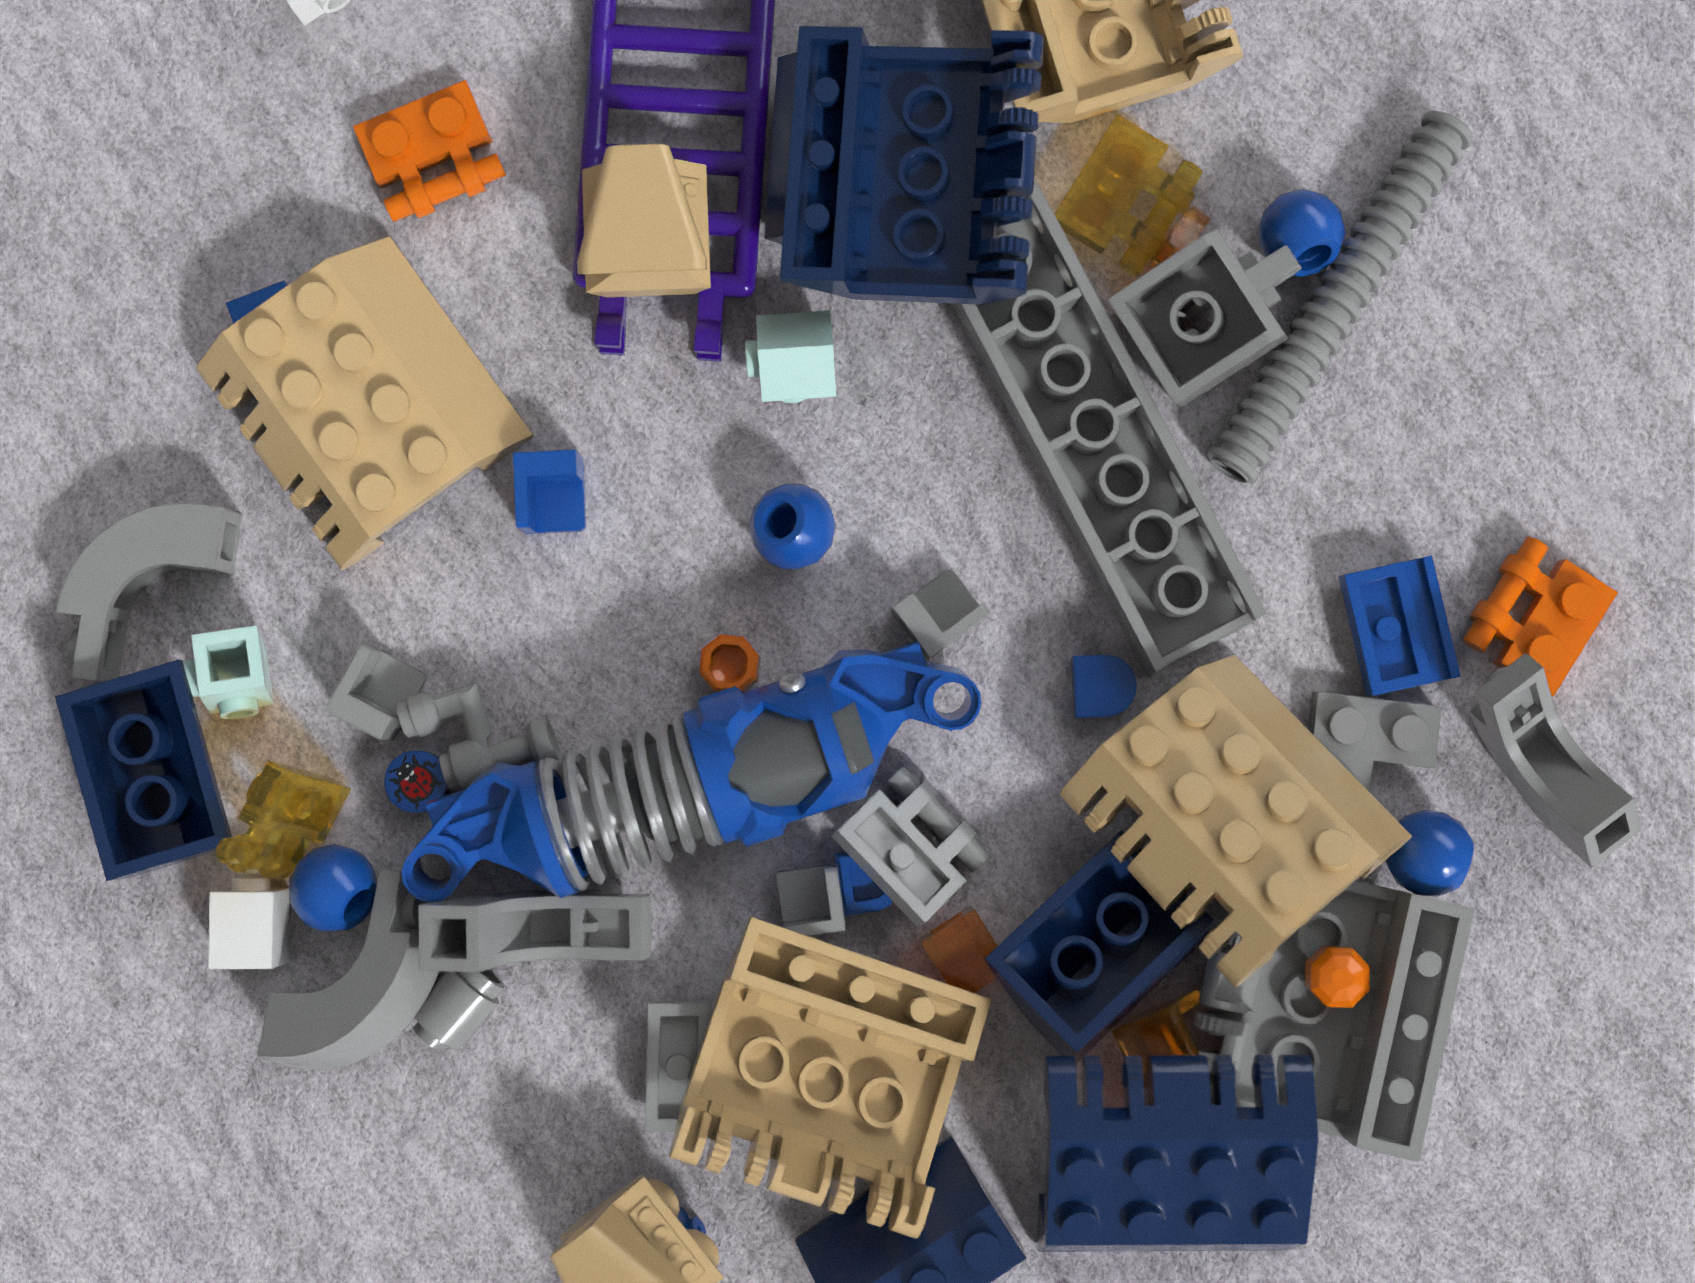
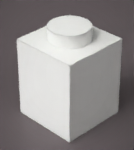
[208,877,290,969]

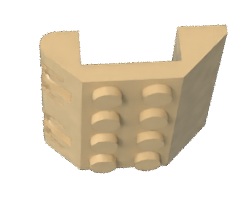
[980,0,1243,123]
[196,236,534,570]
[1059,655,1412,988]
[669,917,992,1239]

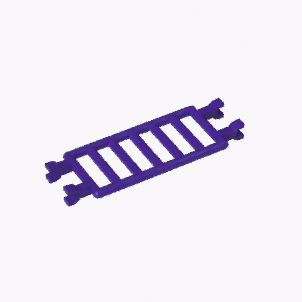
[572,0,775,362]

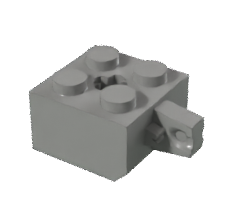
[1108,229,1302,407]

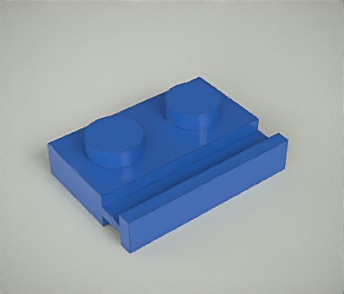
[1338,555,1461,697]

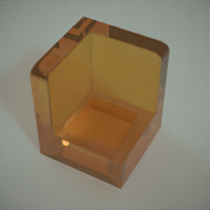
[919,905,998,993]
[1111,989,1200,1088]

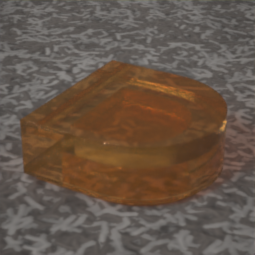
[1150,205,1211,268]

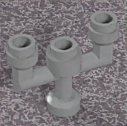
[396,683,561,790]

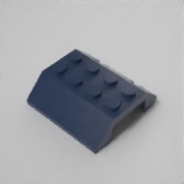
[780,26,1044,305]
[1037,1054,1319,1252]

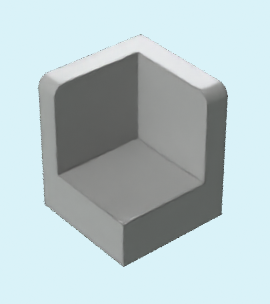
[891,569,990,660]
[325,644,427,741]
[776,863,846,936]

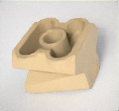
[577,144,711,298]
[550,1174,724,1283]

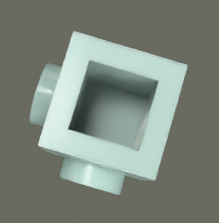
[745,310,836,403]
[185,625,274,719]

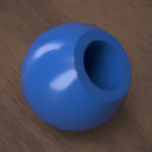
[1257,188,1345,277]
[749,484,836,569]
[1386,810,1474,897]
[289,844,377,932]

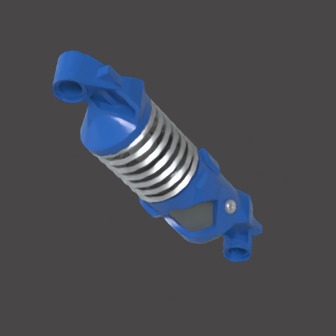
[402,641,981,902]

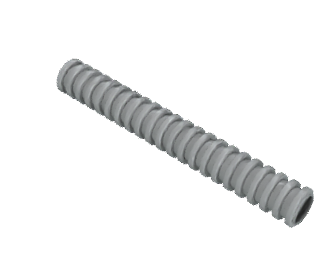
[1207,111,1473,483]

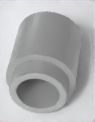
[413,969,505,1051]

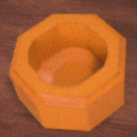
[699,634,761,693]
[1305,945,1370,1008]

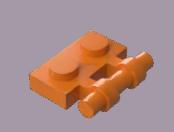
[353,80,506,222]
[1462,536,1618,696]

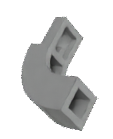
[56,503,242,682]
[1469,653,1641,868]
[257,870,439,1070]
[419,890,651,972]

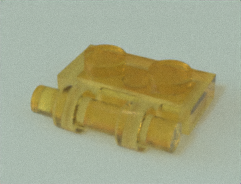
[1054,114,1203,276]
[216,760,352,880]

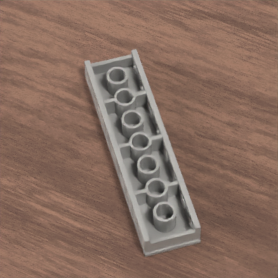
[950,179,1267,677]

